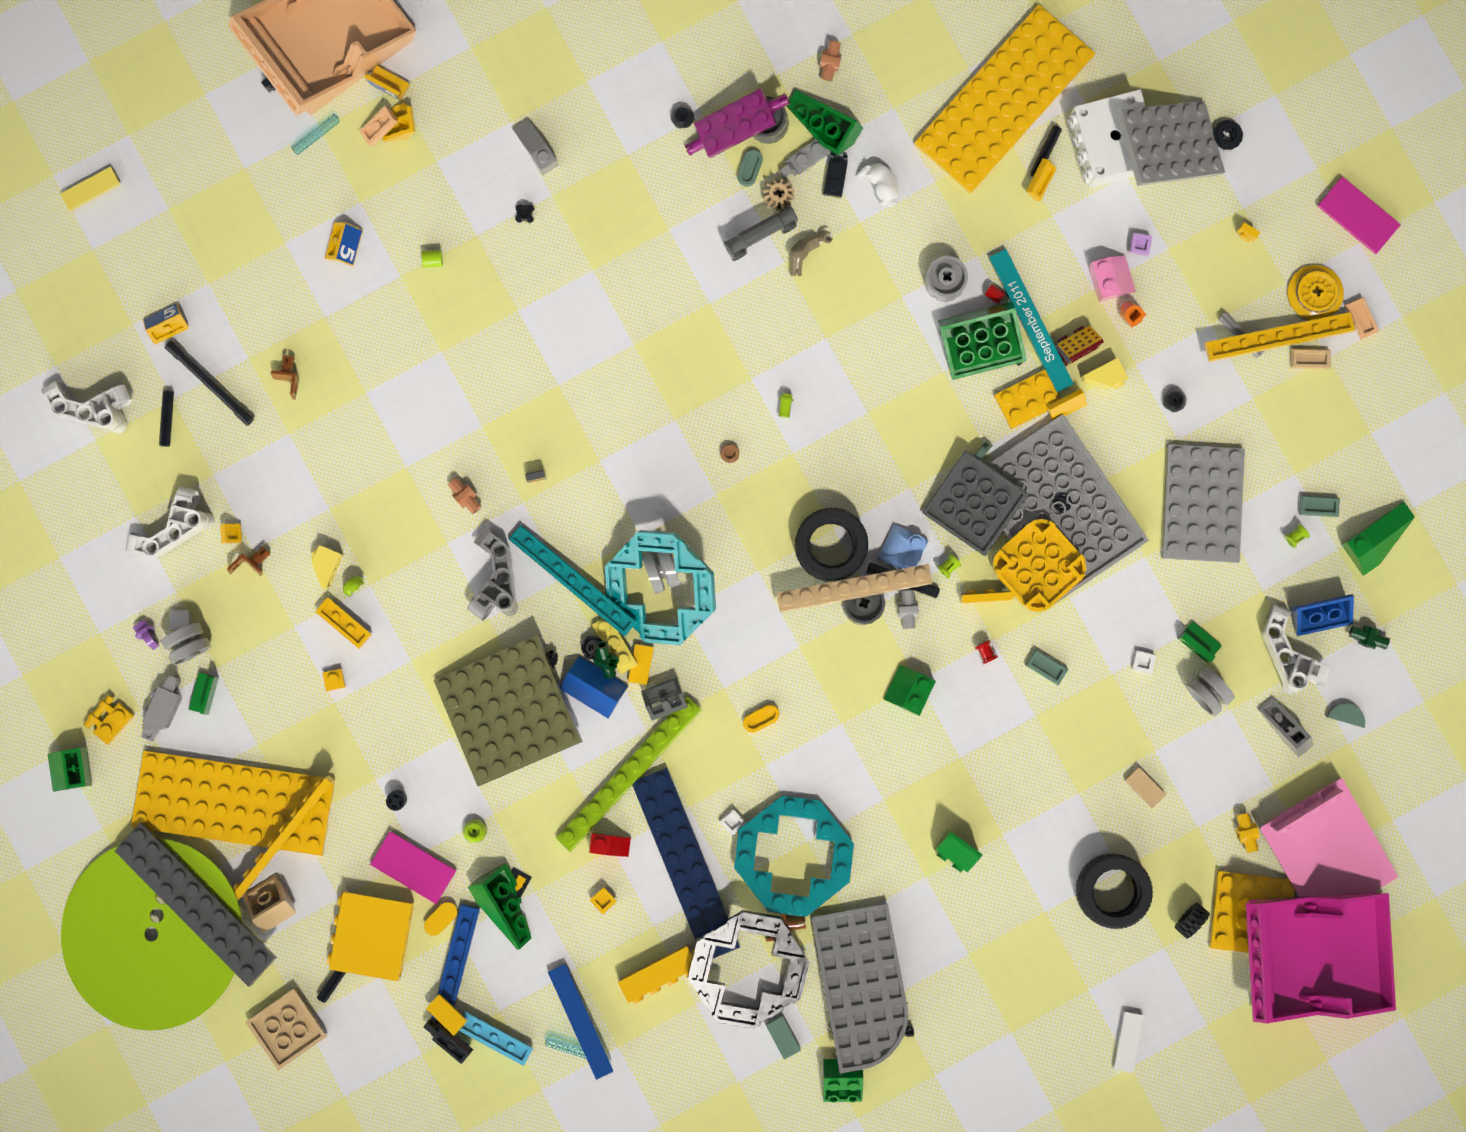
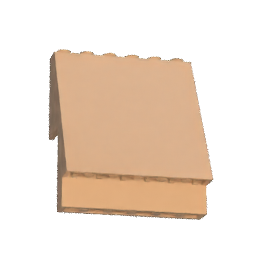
[228,0,417,116]

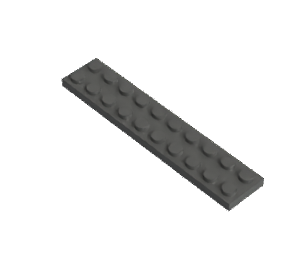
[115,822,277,987]

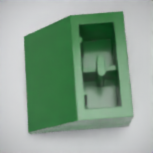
[47,747,92,792]
[823,1059,863,1103]

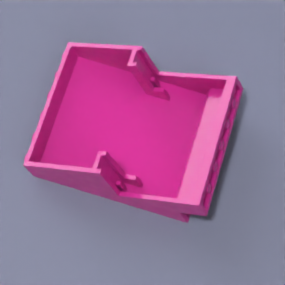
[1246,892,1396,1024]

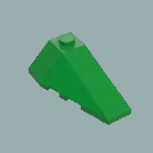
[786,89,863,155]
[1341,502,1415,576]
[468,863,532,950]

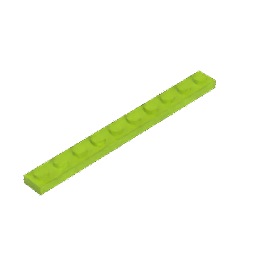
[556,697,702,852]

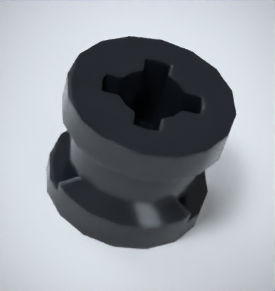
[1053,493,1072,512]
[386,790,407,811]

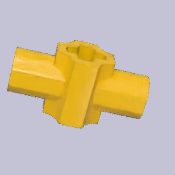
[1235,813,1260,853]

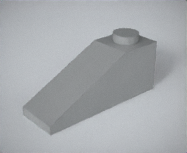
[512,118,558,176]
[1258,697,1314,758]

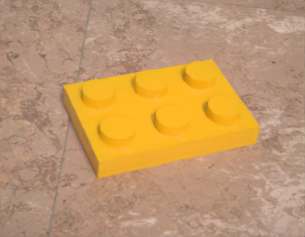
[994,370,1060,429]

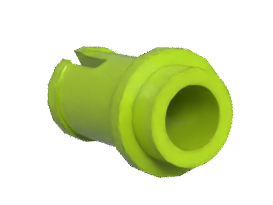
[778,393,794,418]

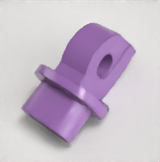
[133,619,160,650]

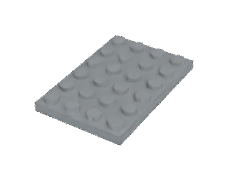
[1116,101,1225,186]
[1162,444,1245,563]

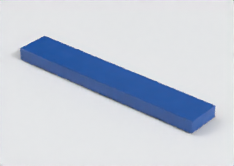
[432,904,480,1019]
[548,964,614,1080]

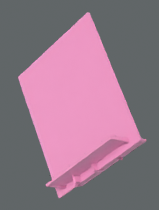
[1260,778,1398,897]

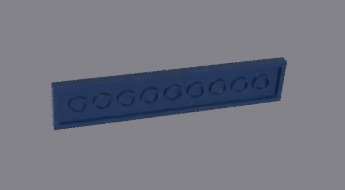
[632,768,740,959]

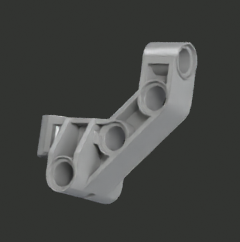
[467,528,518,621]

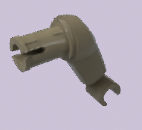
[789,230,833,276]

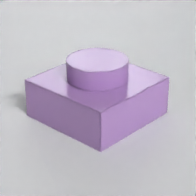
[1129,233,1152,256]

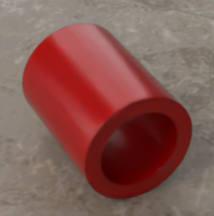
[984,284,1006,304]

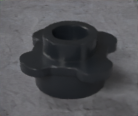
[515,204,535,223]

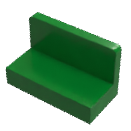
[1178,622,1222,663]
[188,672,219,715]

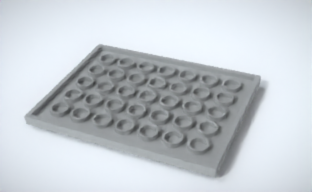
[987,414,1149,604]

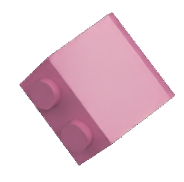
[1088,256,1136,303]

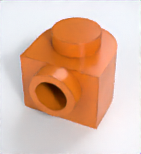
[1119,302,1146,328]

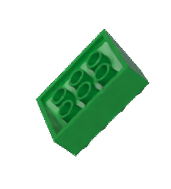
[938,302,1027,380]

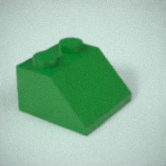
[883,665,936,716]
[934,830,983,873]

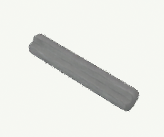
[1218,312,1264,358]

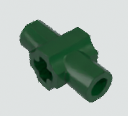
[1349,625,1390,650]
[593,641,619,679]

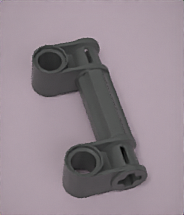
[723,205,798,261]

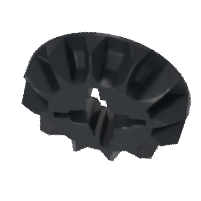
[1213,120,1243,150]

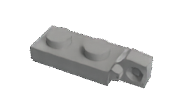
[780,140,830,178]

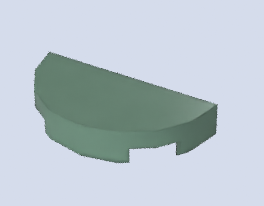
[974,441,993,459]
[1327,703,1365,728]

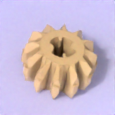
[763,178,795,211]

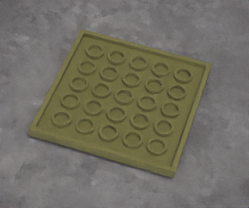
[434,635,583,787]

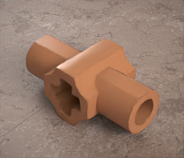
[820,41,842,81]
[448,477,482,514]

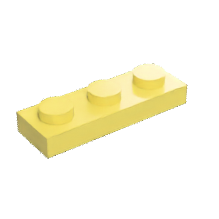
[592,618,638,675]

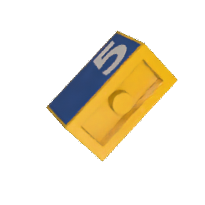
[365,65,410,101]
[324,222,363,266]
[143,303,189,345]

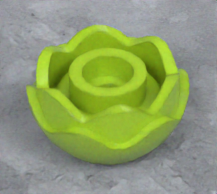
[343,575,364,596]
[462,819,487,843]

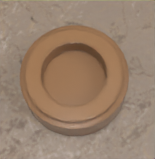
[720,444,739,463]

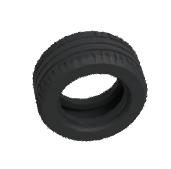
[795,507,869,582]
[1076,853,1153,929]

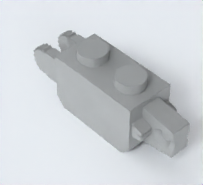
[141,675,182,741]

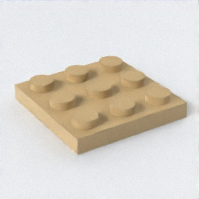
[245,988,327,1070]

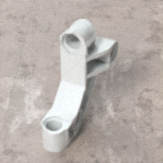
[41,380,132,434]
[125,486,214,557]
[1262,604,1331,695]

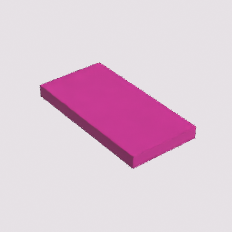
[1317,176,1401,255]
[370,831,457,904]

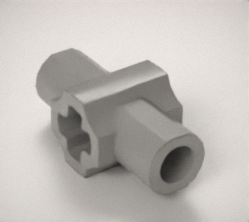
[898,590,919,629]

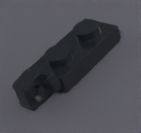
[823,152,848,198]
[423,1017,474,1064]

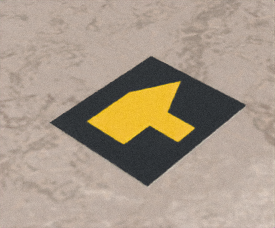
[511,867,532,897]

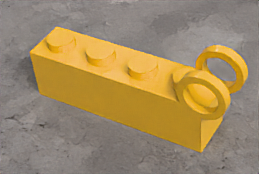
[618,945,710,1004]

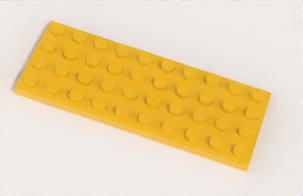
[914,4,1096,194]
[131,751,335,856]

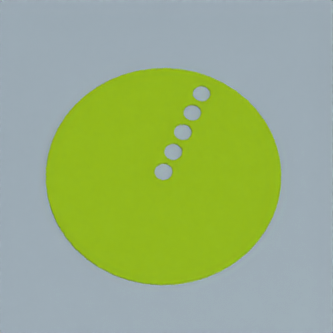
[61,839,243,1031]

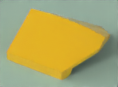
[382,103,415,142]

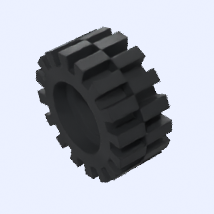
[1174,902,1210,939]

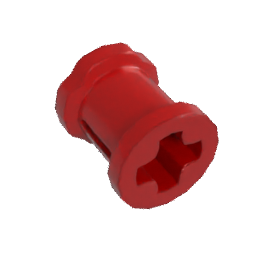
[974,640,998,664]

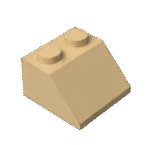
[243,875,296,933]

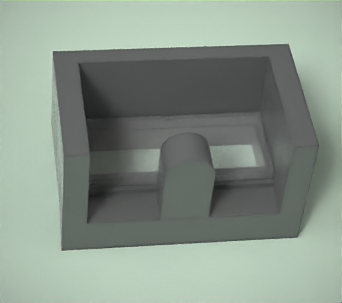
[641,678,688,721]

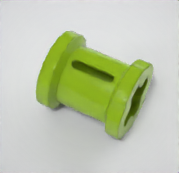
[1284,524,1310,548]
[936,553,962,578]

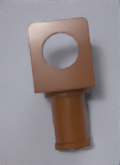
[270,355,299,400]
[227,546,271,577]
[765,914,806,942]

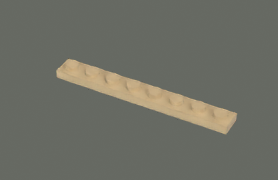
[776,564,933,613]

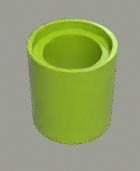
[421,249,443,268]

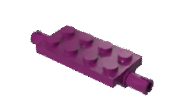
[685,88,790,158]

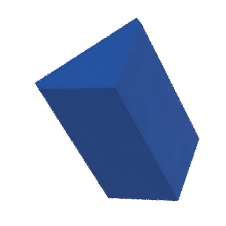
[1290,594,1354,636]
[560,656,628,719]

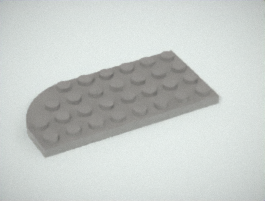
[811,904,908,1074]

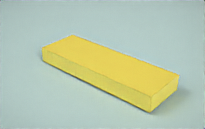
[60,167,121,211]

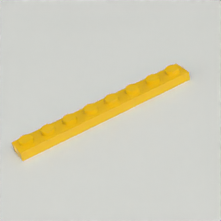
[1204,312,1355,362]
[233,776,335,901]

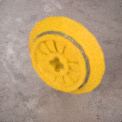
[1287,265,1344,320]

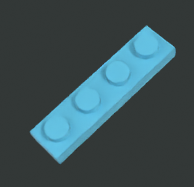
[459,1011,533,1066]

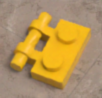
[83,694,134,745]

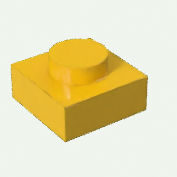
[1236,222,1260,242]
[220,524,242,544]
[322,669,346,692]
[590,887,617,915]

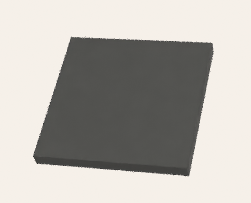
[922,450,1029,557]

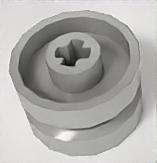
[924,256,968,302]
[642,552,680,594]
[160,622,211,665]
[1185,667,1235,717]

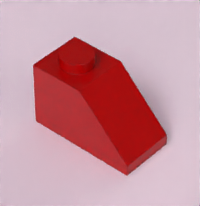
[589,833,631,857]

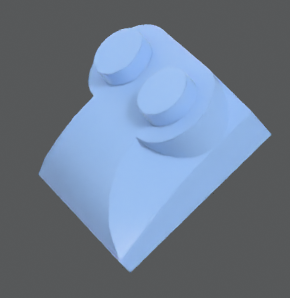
[877,524,929,569]

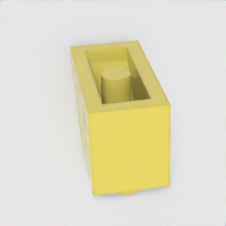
[1081,358,1128,390]
[311,545,343,590]

